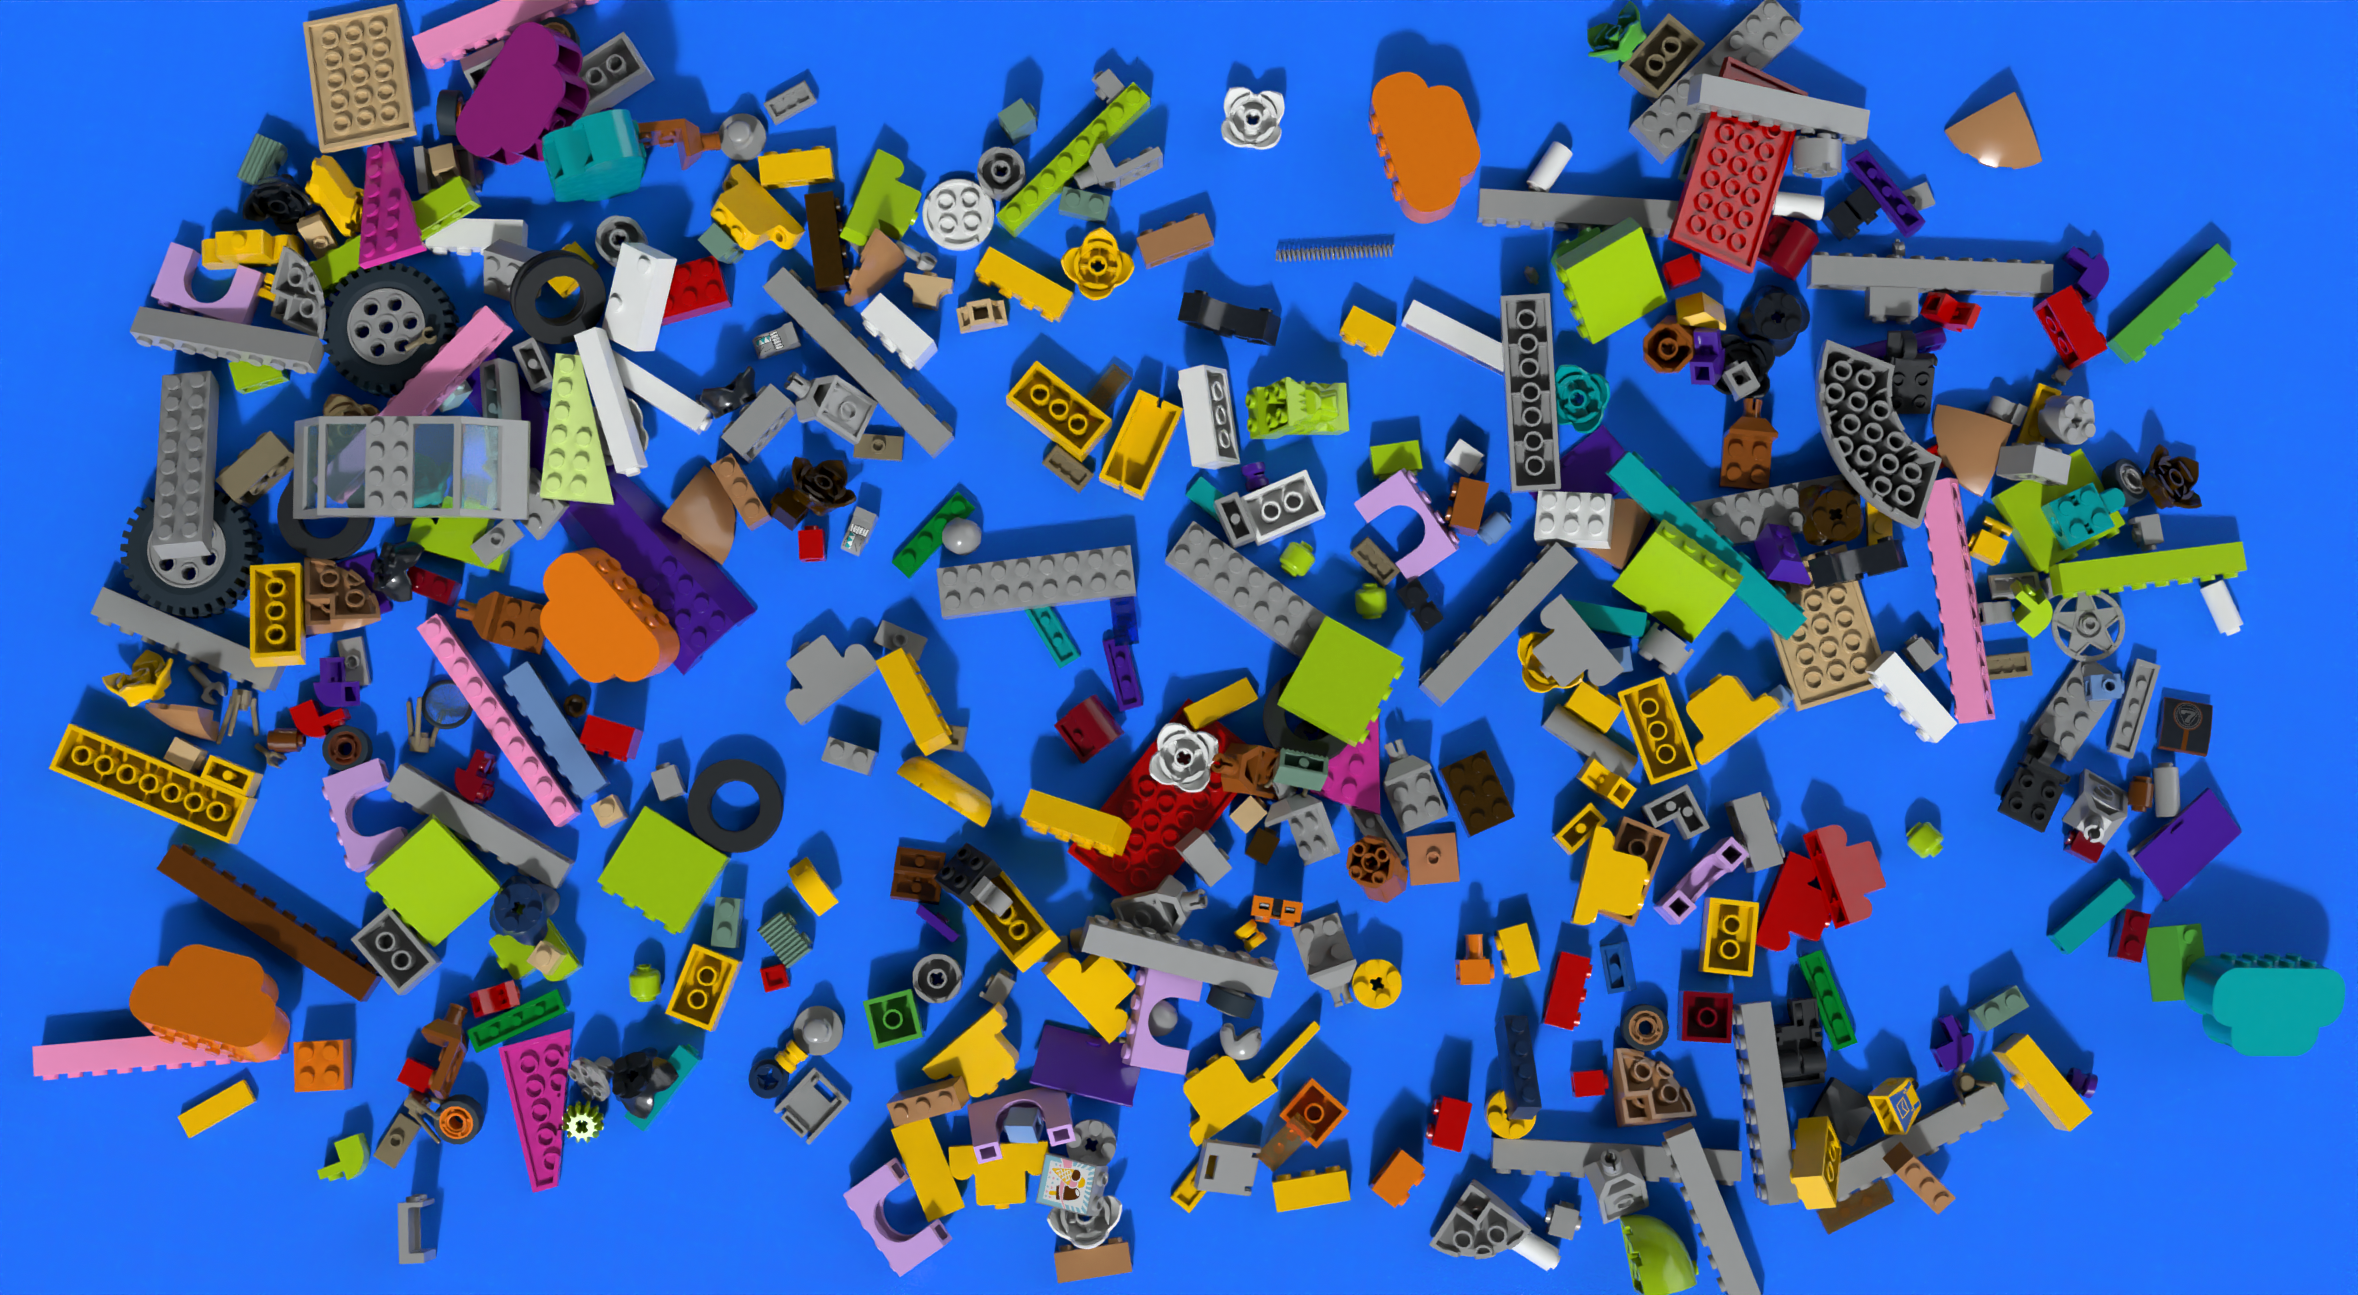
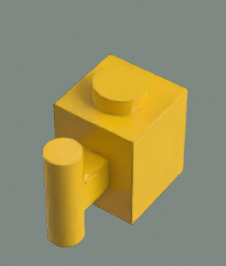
[1968,516,2013,566]

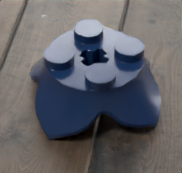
[489,876,560,946]

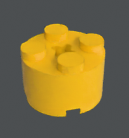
[1351,959,1402,1009]
[1484,1088,1536,1139]

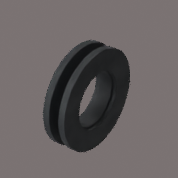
[509,250,606,344]
[277,479,375,561]
[1263,671,1348,760]
[688,759,784,853]

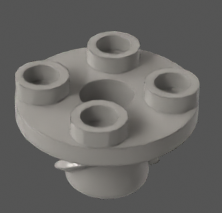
[719,113,767,163]
[793,1006,843,1055]
[568,1056,615,1102]

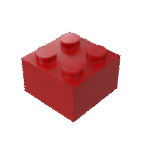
[579,714,643,762]
[1425,1094,1472,1153]

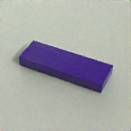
[1102,635,1143,712]

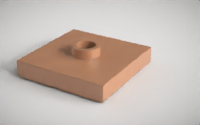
[1406,832,1460,886]

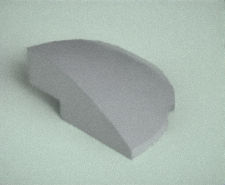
[270,246,326,339]
[1429,1178,1532,1259]

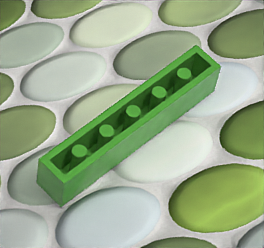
[2107,243,2237,364]

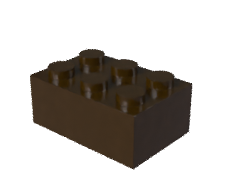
[1438,750,1515,838]

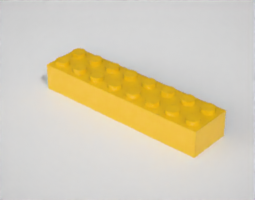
[49,723,257,844]

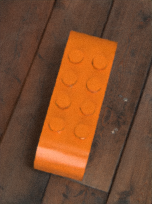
[1368,72,1480,224]
[540,548,680,683]
[129,944,290,1063]

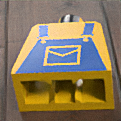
[1868,1077,1921,1135]

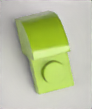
[2010,580,2053,639]
[317,1133,370,1182]

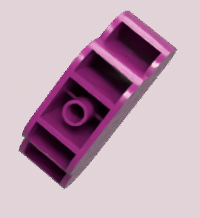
[456,22,589,165]

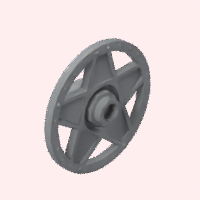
[2051,592,2125,662]

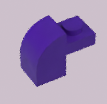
[2062,246,2109,302]
[1689,328,1725,385]
[313,657,360,707]
[1930,1014,1974,1072]

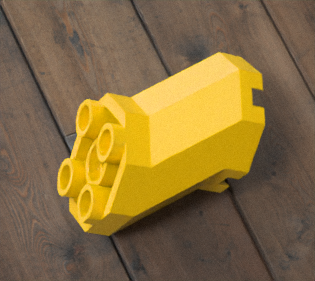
[305,155,364,238]

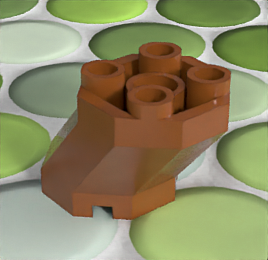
[1642,315,1702,374]
[1346,835,1408,903]

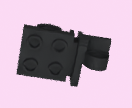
[1883,330,1938,414]
[1997,734,2071,833]
[1774,997,1827,1088]

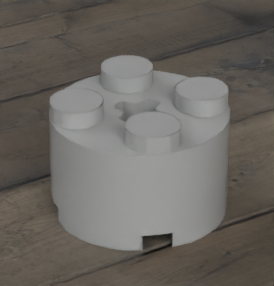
[1792,133,1842,178]
[977,147,1026,202]
[595,215,648,267]
[2038,395,2096,445]
[1637,622,1695,676]
[912,954,964,1003]
[1066,1119,1117,1166]

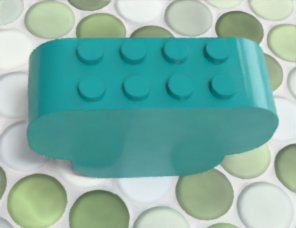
[542,109,646,202]
[2184,952,2345,1056]

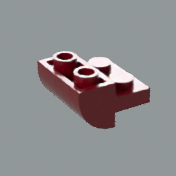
[1757,215,1819,281]
[1054,694,1125,764]
[455,749,497,804]

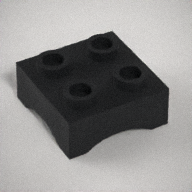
[934,842,1003,907]
[1807,1077,1874,1147]

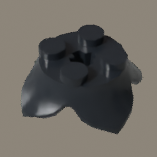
[242,174,313,235]
[1737,285,1810,357]
[1712,334,1775,399]
[695,366,757,419]
[370,541,425,602]
[612,1047,679,1120]

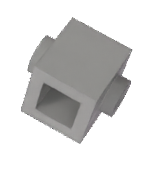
[1544,1200,1582,1240]

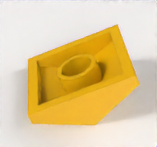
[1675,292,1726,330]

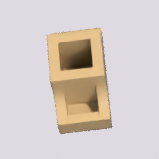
[296,210,339,260]
[903,272,954,311]
[956,298,1008,334]

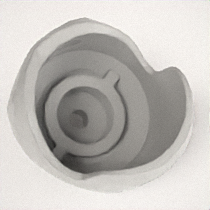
[1220,1023,1262,1060]

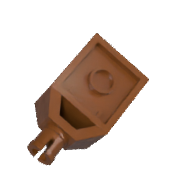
[638,118,721,170]
[1719,398,1778,490]
[456,591,546,655]
[1211,743,1279,801]
[421,1003,468,1101]

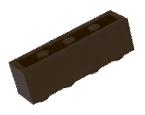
[804,190,850,293]

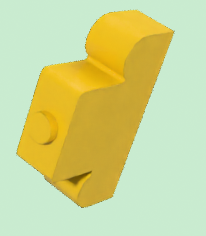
[201,229,305,270]
[1041,952,1136,1044]
[949,1140,1050,1209]

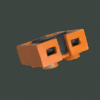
[1250,895,1303,927]

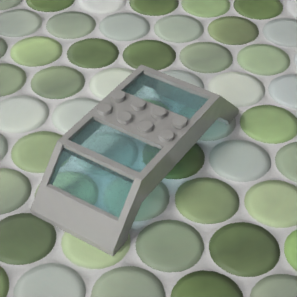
[293,416,530,520]

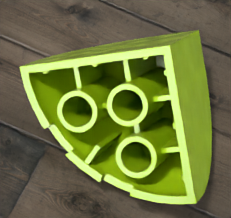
[1619,1214,1699,1295]

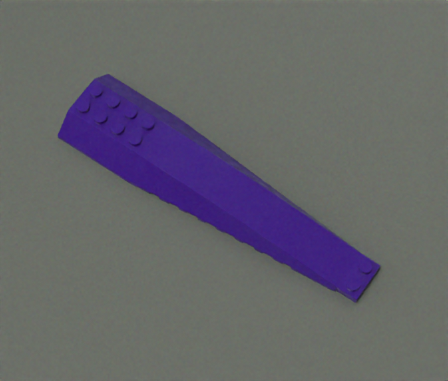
[465,351,757,675]

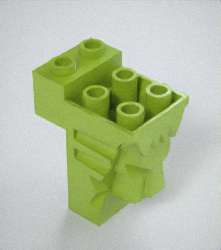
[1245,377,1349,439]

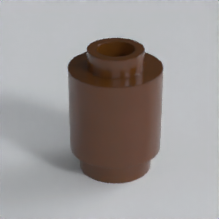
[267,728,306,752]
[2128,776,2154,812]

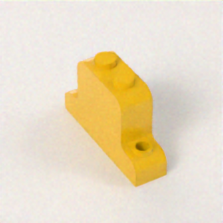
[710,164,806,250]
[1686,673,1784,765]
[1570,826,1651,925]
[922,1001,1019,1097]
[1183,1053,1278,1147]

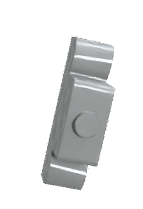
[1532,594,1624,687]
[785,635,879,726]

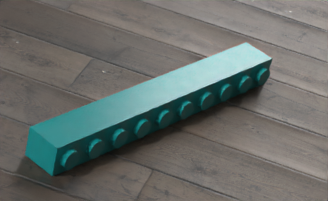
[1605,451,1807,640]

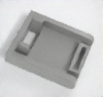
[774,1067,850,1145]
[1193,1138,1261,1196]

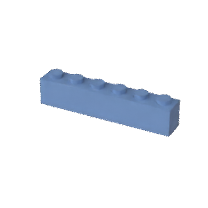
[503,661,611,800]

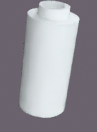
[1527,141,1573,193]
[1771,191,1824,221]
[2200,580,2244,636]
[1512,1231,1561,1271]

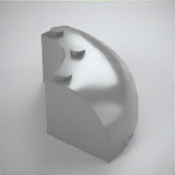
[1815,340,1942,529]

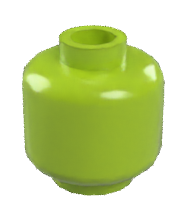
[1279,541,1316,578]
[1355,583,1387,619]
[1906,822,1944,858]
[628,964,662,1002]

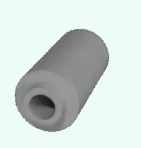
[2153,763,2181,818]

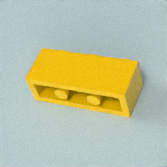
[758,146,835,190]
[1272,1165,1351,1212]

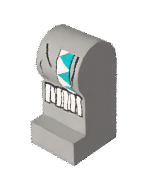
[752,322,802,359]
[841,506,879,557]

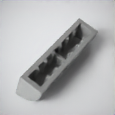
[1541,703,1638,780]

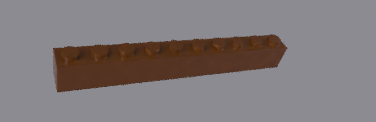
[157,843,383,1002]

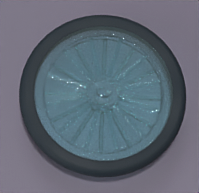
[422,680,473,729]

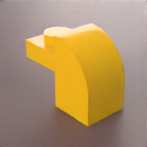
[1576,757,1637,809]
[787,857,839,916]

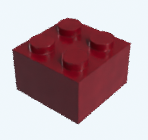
[1677,991,1733,1043]

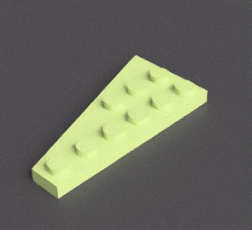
[540,353,615,505]

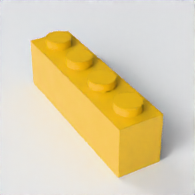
[975,246,1074,323]

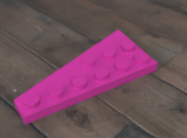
[359,141,427,269]
[1309,717,1380,816]
[498,1029,572,1193]

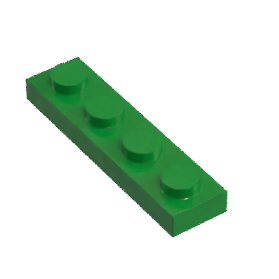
[892,491,976,579]
[1797,950,1858,1051]
[467,989,568,1053]

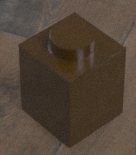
[769,487,809,531]
[1245,826,1280,866]

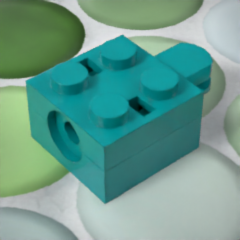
[2041,482,2125,551]

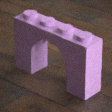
[151,242,265,325]
[1353,468,1460,583]
[322,758,408,873]
[1653,837,1749,925]
[1121,966,1203,1075]
[967,1087,1076,1164]
[843,1157,953,1277]

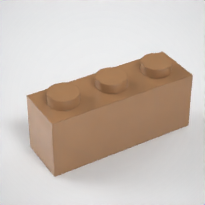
[1136,213,1214,270]
[711,453,772,531]
[886,1076,970,1127]
[1882,1141,1956,1215]
[1054,1236,1132,1283]

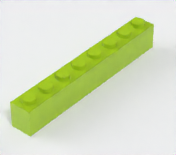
[996,82,1151,238]
[308,176,482,299]
[2048,541,2247,599]

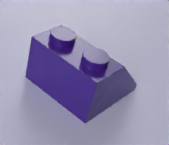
[1754,523,1811,585]

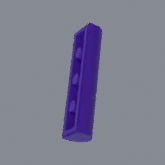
[1846,149,1926,238]
[1851,327,1947,362]

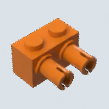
[1455,934,1494,985]

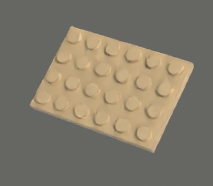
[303,4,417,154]
[1761,544,1882,712]

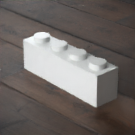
[425,218,528,256]
[1865,651,1957,743]

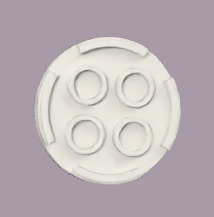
[922,178,995,251]

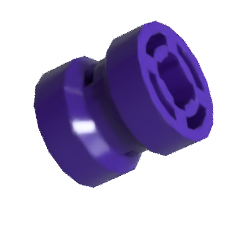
[1241,462,1270,492]
[2065,1067,2098,1098]

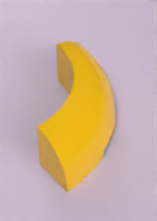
[896,756,992,828]

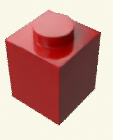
[1661,253,1702,291]
[798,525,826,562]
[396,1057,438,1093]
[1570,1069,1608,1097]

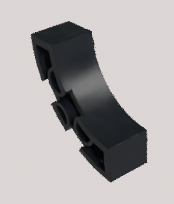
[1178,290,1281,346]
[1808,536,1908,589]

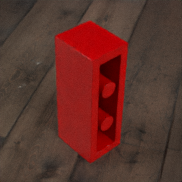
[1541,951,1593,1031]

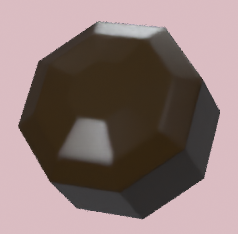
[563,694,589,718]

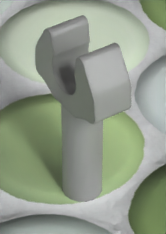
[896,240,938,272]
[188,664,227,705]

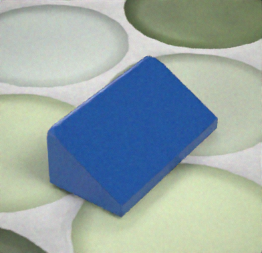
[1599,941,1637,994]

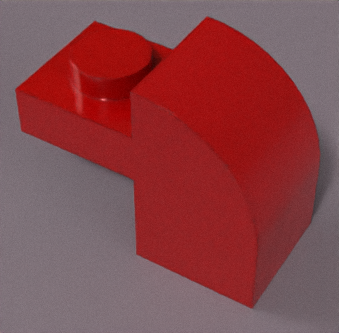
[1920,292,1982,332]
[289,699,352,739]
[469,980,520,1018]

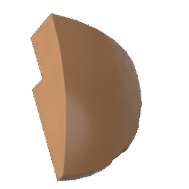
[1944,92,2042,170]
[844,228,907,307]
[1932,404,2013,497]
[662,465,736,565]
[1581,498,1651,570]
[304,557,381,635]
[145,703,220,741]
[1613,1048,1697,1128]

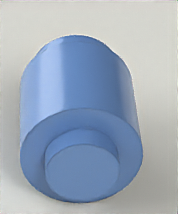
[1476,511,1512,546]

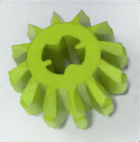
[562,1100,604,1143]

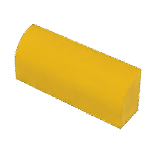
[891,1118,965,1223]

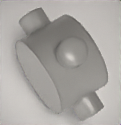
[1892,239,1905,258]
[1524,266,1539,285]
[2051,365,2073,386]

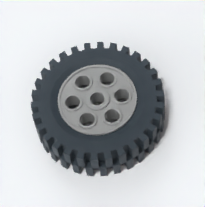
[323,262,460,398]
[120,489,264,619]

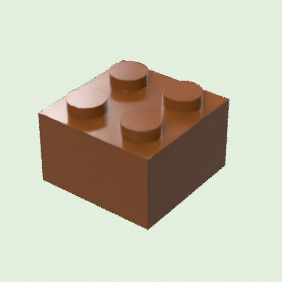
[1444,477,1489,537]

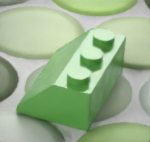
[2145,923,2205,1002]

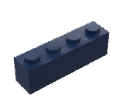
[1494,1015,1542,1120]

